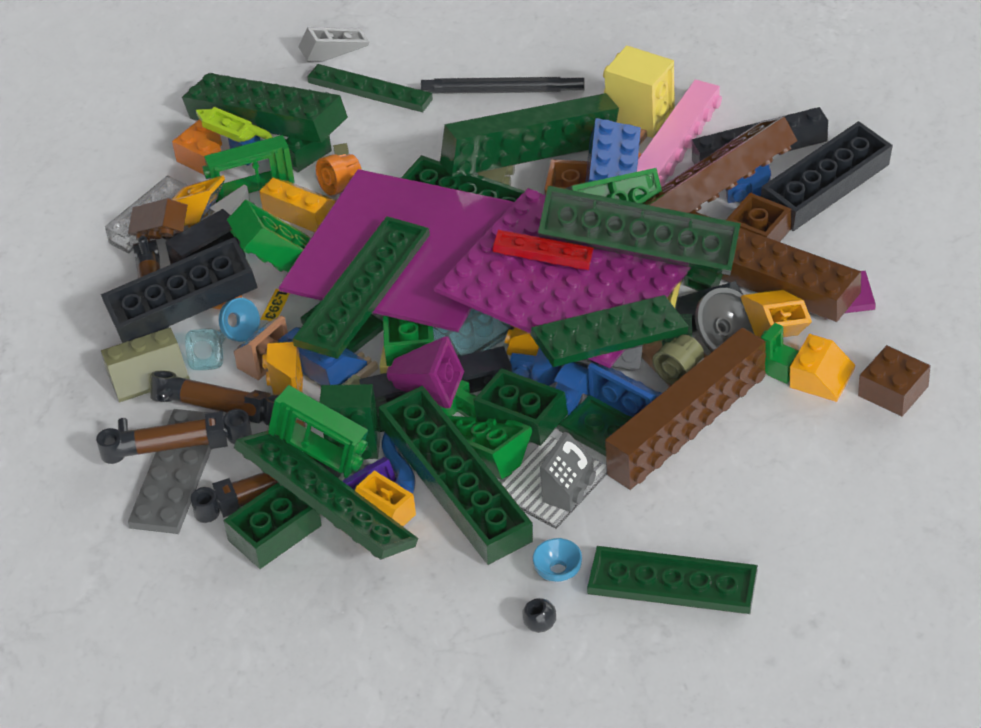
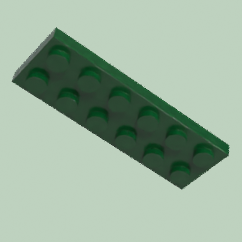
[530,295,689,367]
[587,546,758,614]

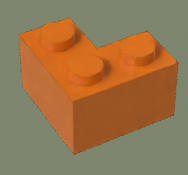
[172,119,222,175]

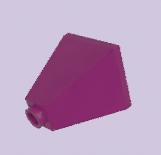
[387,336,464,408]

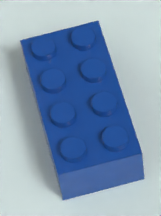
[585,118,641,183]

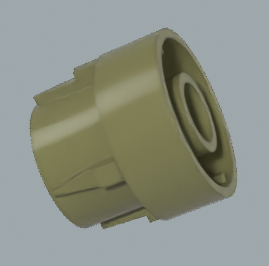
[652,335,704,385]

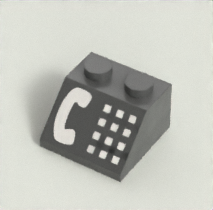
[540,432,596,512]

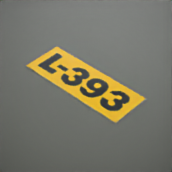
[260,289,290,321]

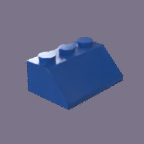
[278,327,368,385]
[588,363,662,418]

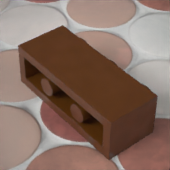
[128,198,188,241]

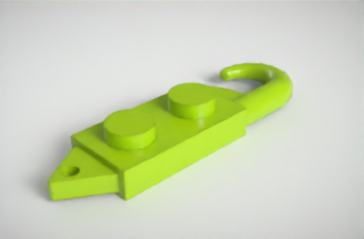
[196,107,272,142]

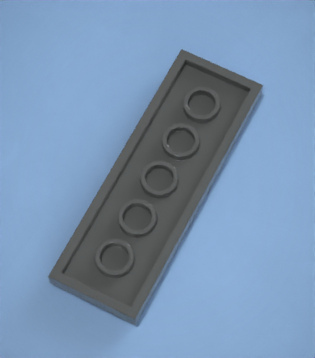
[128,409,212,534]

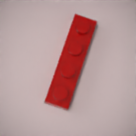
[493,230,594,270]

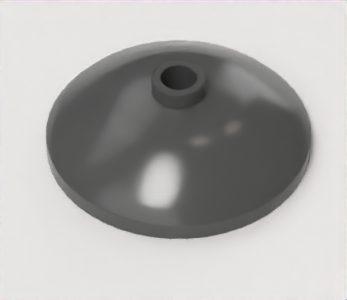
[695,288,755,352]

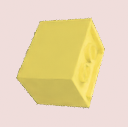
[603,45,675,138]

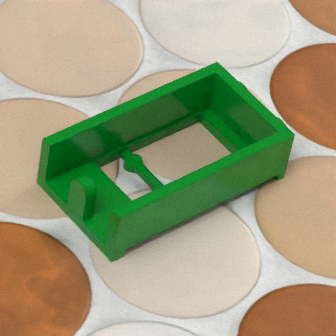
[202,135,295,203]
[268,385,368,478]

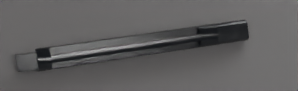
[421,77,585,93]

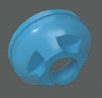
[218,298,260,342]
[533,538,582,582]

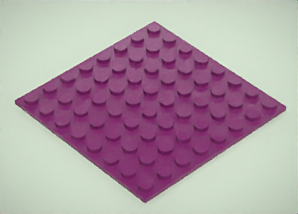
[278,169,514,332]
[434,188,691,368]

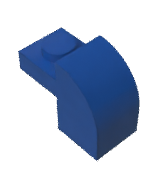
[726,164,771,203]
[510,348,565,386]
[554,362,590,415]

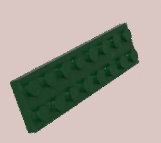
[293,216,430,359]
[234,430,419,560]

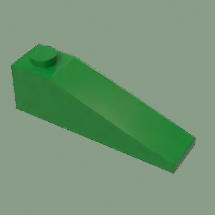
[565,168,662,204]
[448,416,532,479]

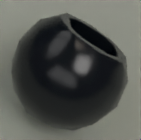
[522,598,557,633]

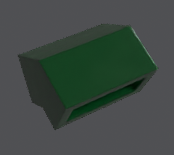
[685,268,723,291]

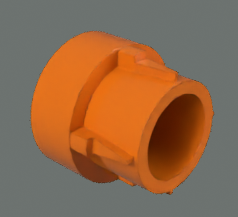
[316,154,362,196]

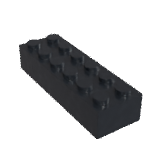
[761,121,893,231]
[101,237,258,343]

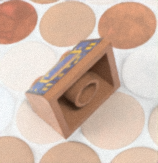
[234,315,288,381]

